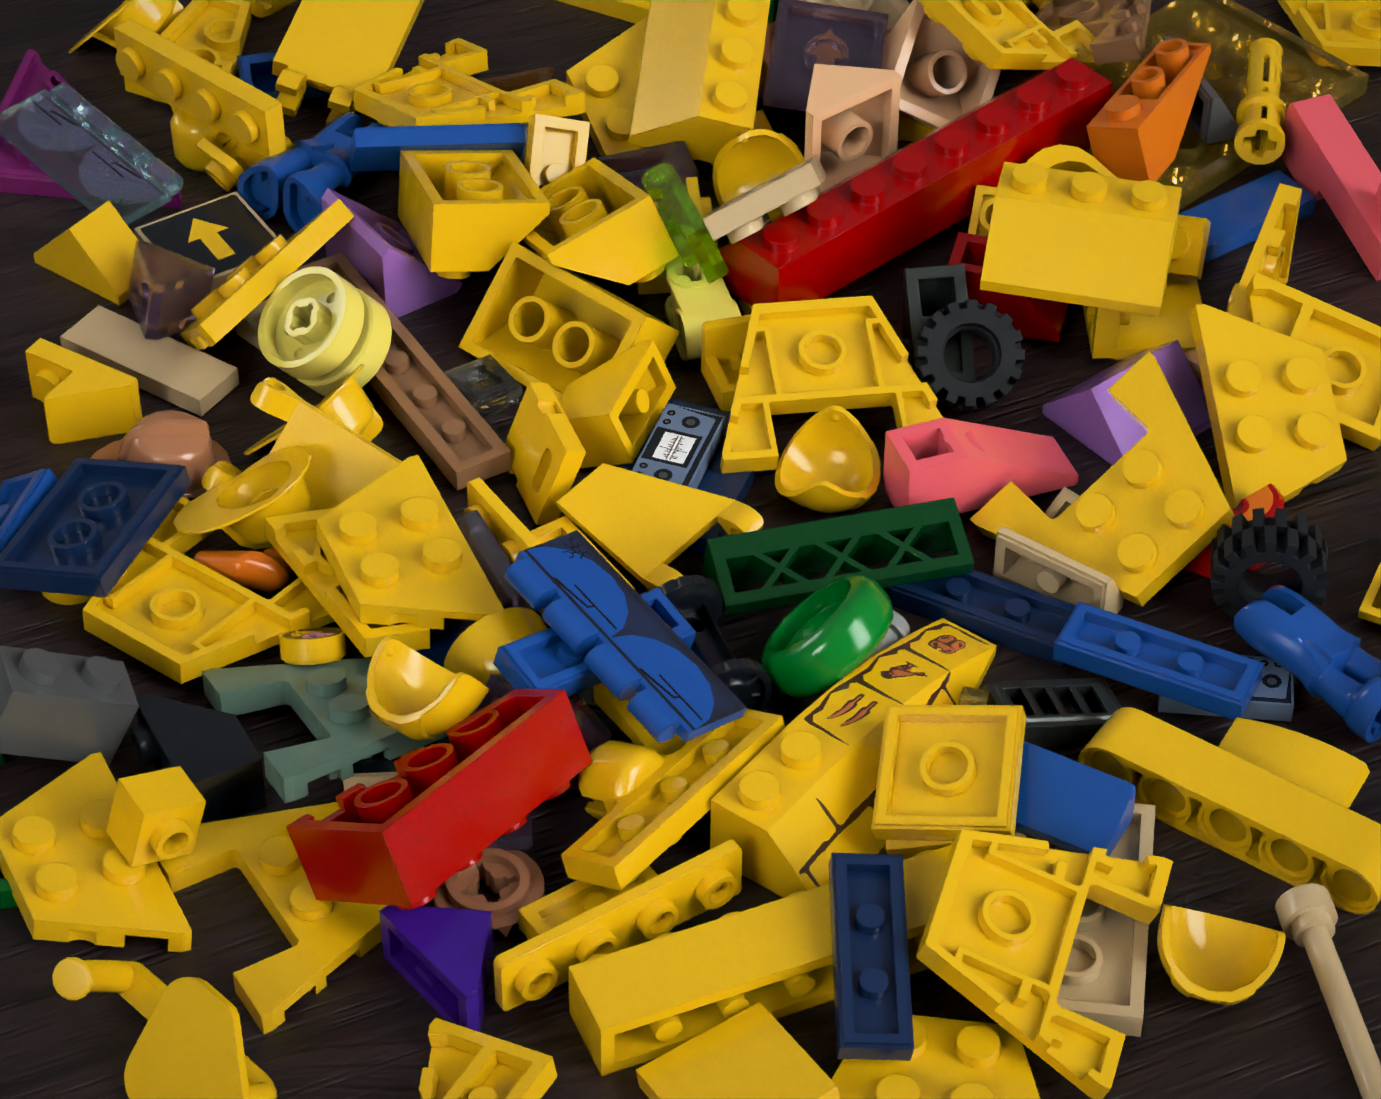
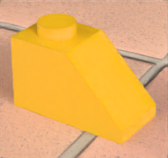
[559,339,676,469]

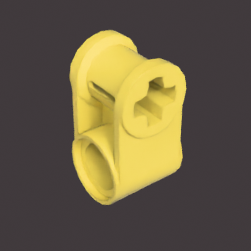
[664,252,741,362]

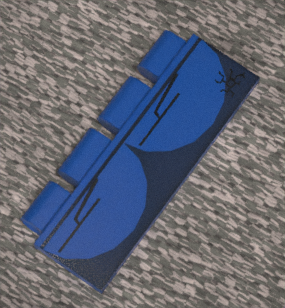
[504,530,747,743]

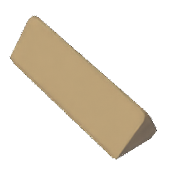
[993,526,1124,614]

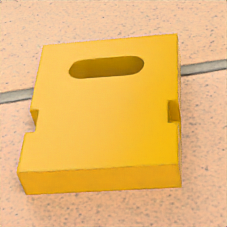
[504,381,586,525]

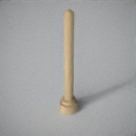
[1275,883,1381,1099]

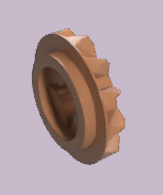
[433,844,545,937]

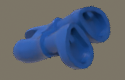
[237,112,386,233]
[1234,584,1381,743]

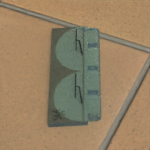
[0,83,184,225]

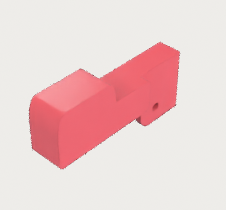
[1280,94,1381,281]

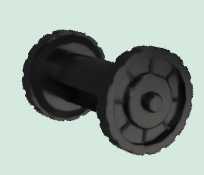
[659,575,773,711]

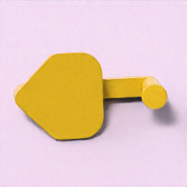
[52,957,277,1099]

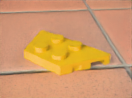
[180,199,354,351]
[1246,272,1381,451]
[1190,304,1347,509]
[317,455,504,630]
[0,752,192,953]

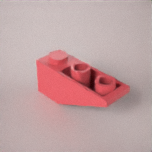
[882,418,1079,514]

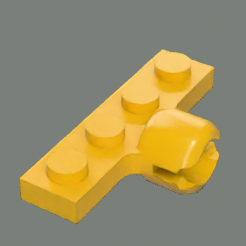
[114,19,287,172]
[561,709,785,891]

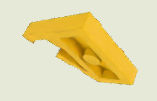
[419,1017,558,1099]

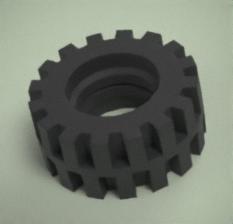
[911,299,1025,413]

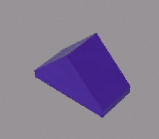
[379,906,494,1032]

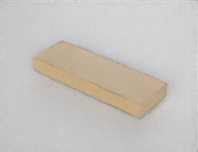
[60,305,239,417]

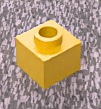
[106,766,206,867]

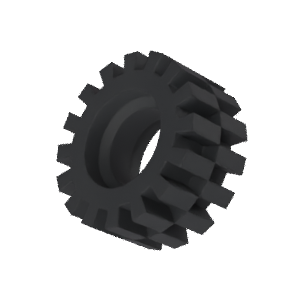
[1210,508,1329,618]

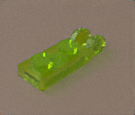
[641,163,729,283]

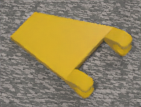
[201,377,402,510]
[557,463,764,591]

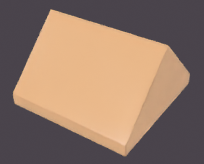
[876,0,1001,129]
[804,63,901,192]

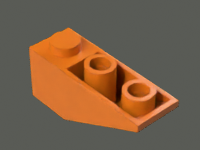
[1086,38,1211,181]

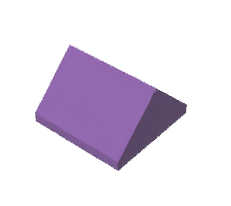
[321,188,464,318]
[1042,339,1211,466]

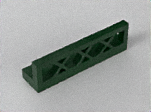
[702,497,975,615]

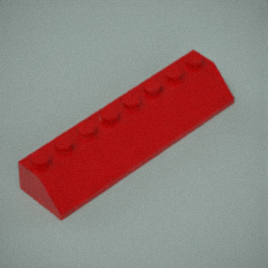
[707,58,1113,306]

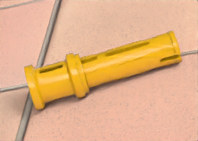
[1234,38,1287,165]

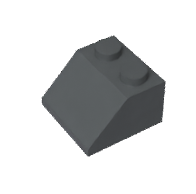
[0,646,139,766]

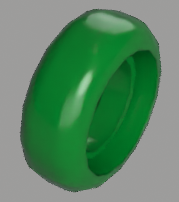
[762,574,893,698]

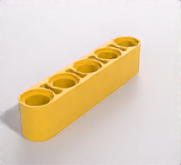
[1078,707,1381,914]

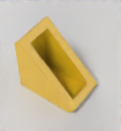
[33,200,159,306]

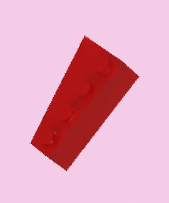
[286,689,592,910]

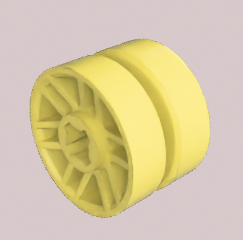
[258,266,392,396]

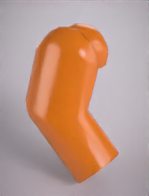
[194,547,292,593]

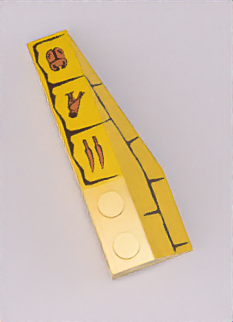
[710,618,997,898]

